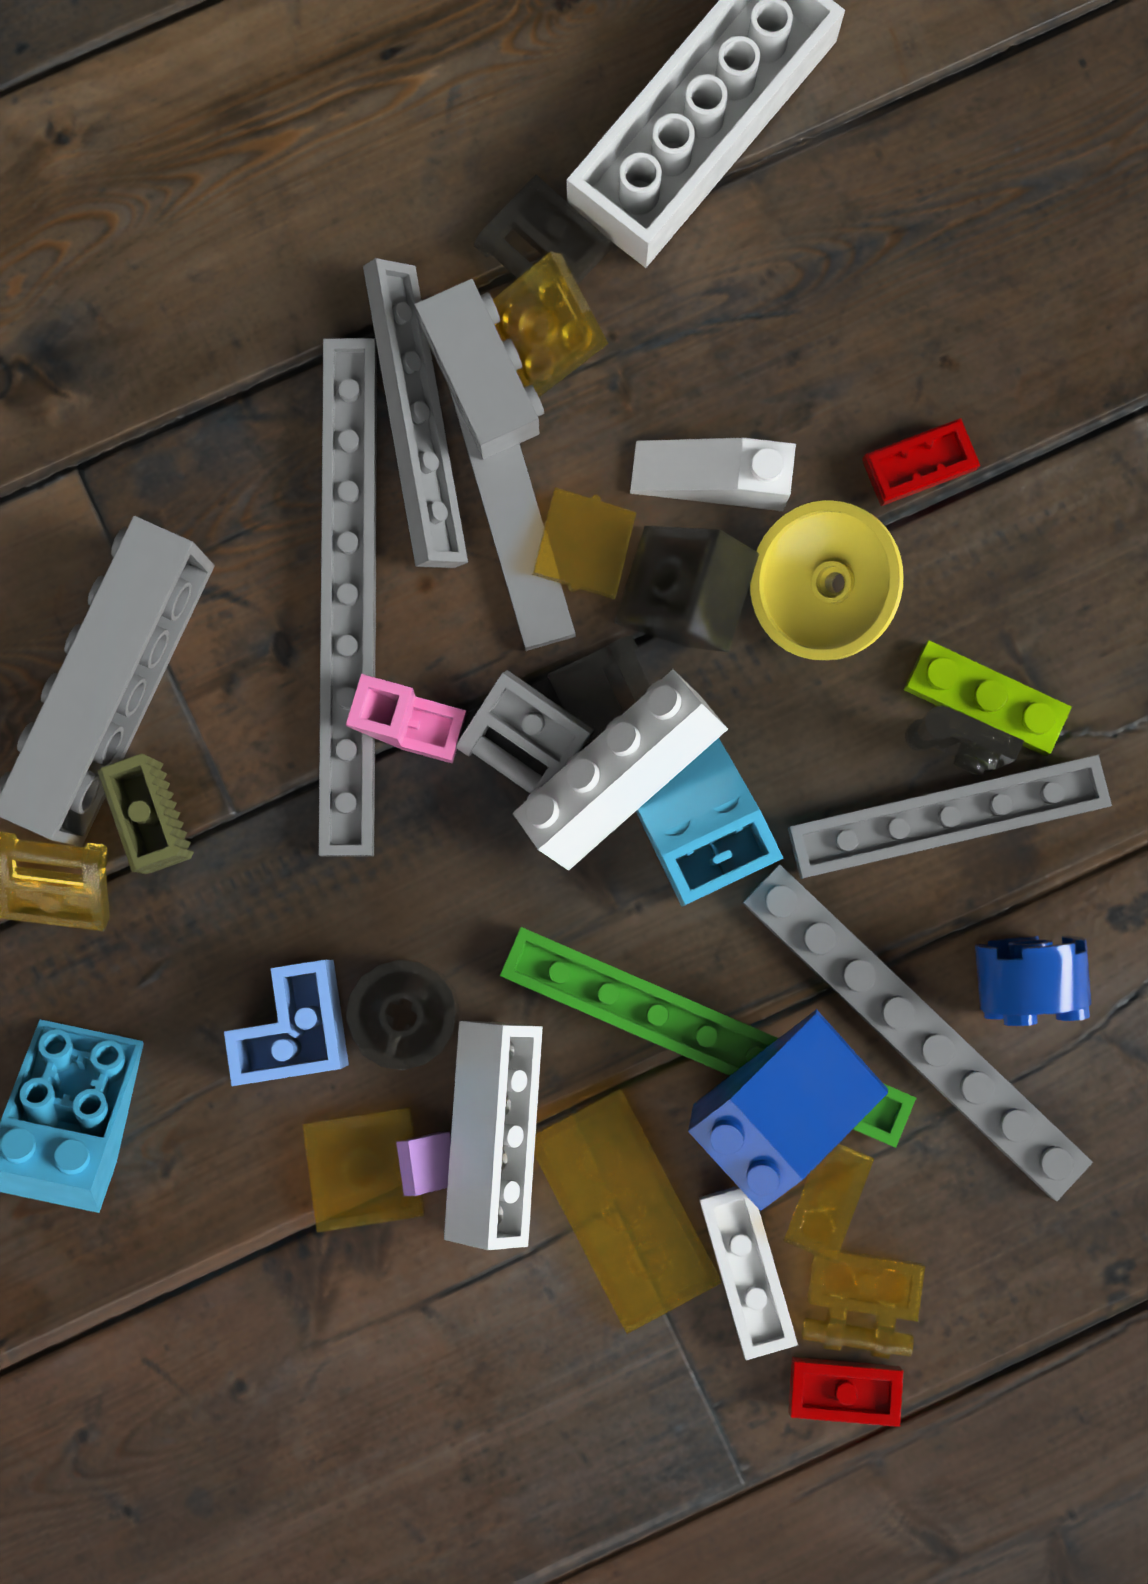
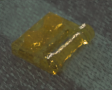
[0,832,110,931]

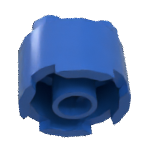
[975,936,1091,1026]

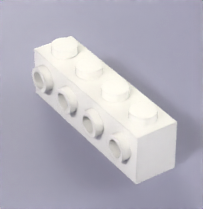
[513,669,728,871]
[444,1021,543,1250]

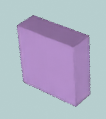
[396,1132,451,1196]

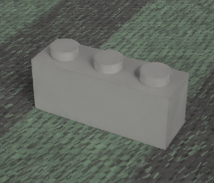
[415,279,544,460]

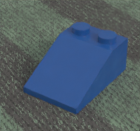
[688,1009,888,1211]

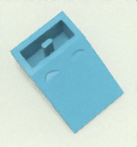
[636,738,783,907]
[0,1019,144,1213]

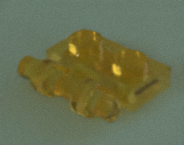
[802,1246,925,1359]

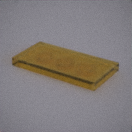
[534,1088,722,1334]

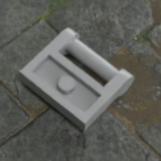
[456,670,594,793]

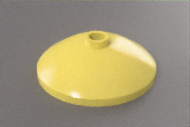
[750,500,904,661]

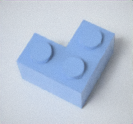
[224,960,349,1086]

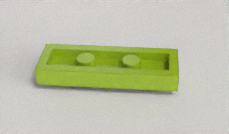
[903,640,1072,756]

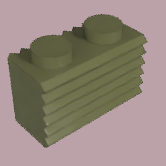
[97,753,194,874]

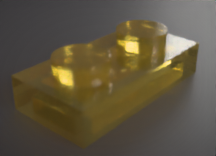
[783,1144,874,1263]

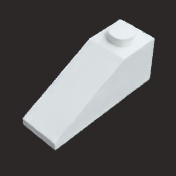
[630,438,796,511]

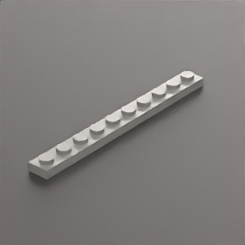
[319,338,377,857]

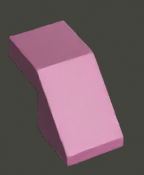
[346,674,467,764]

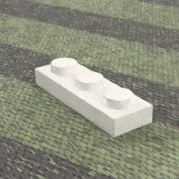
[698,1186,798,1360]

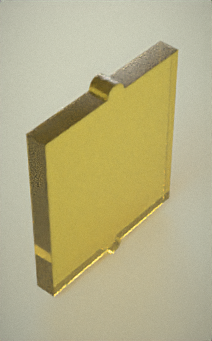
[532,487,636,599]

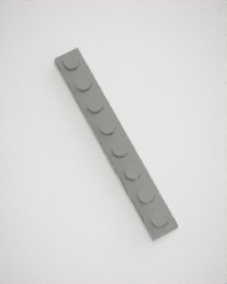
[742,865,1093,1201]

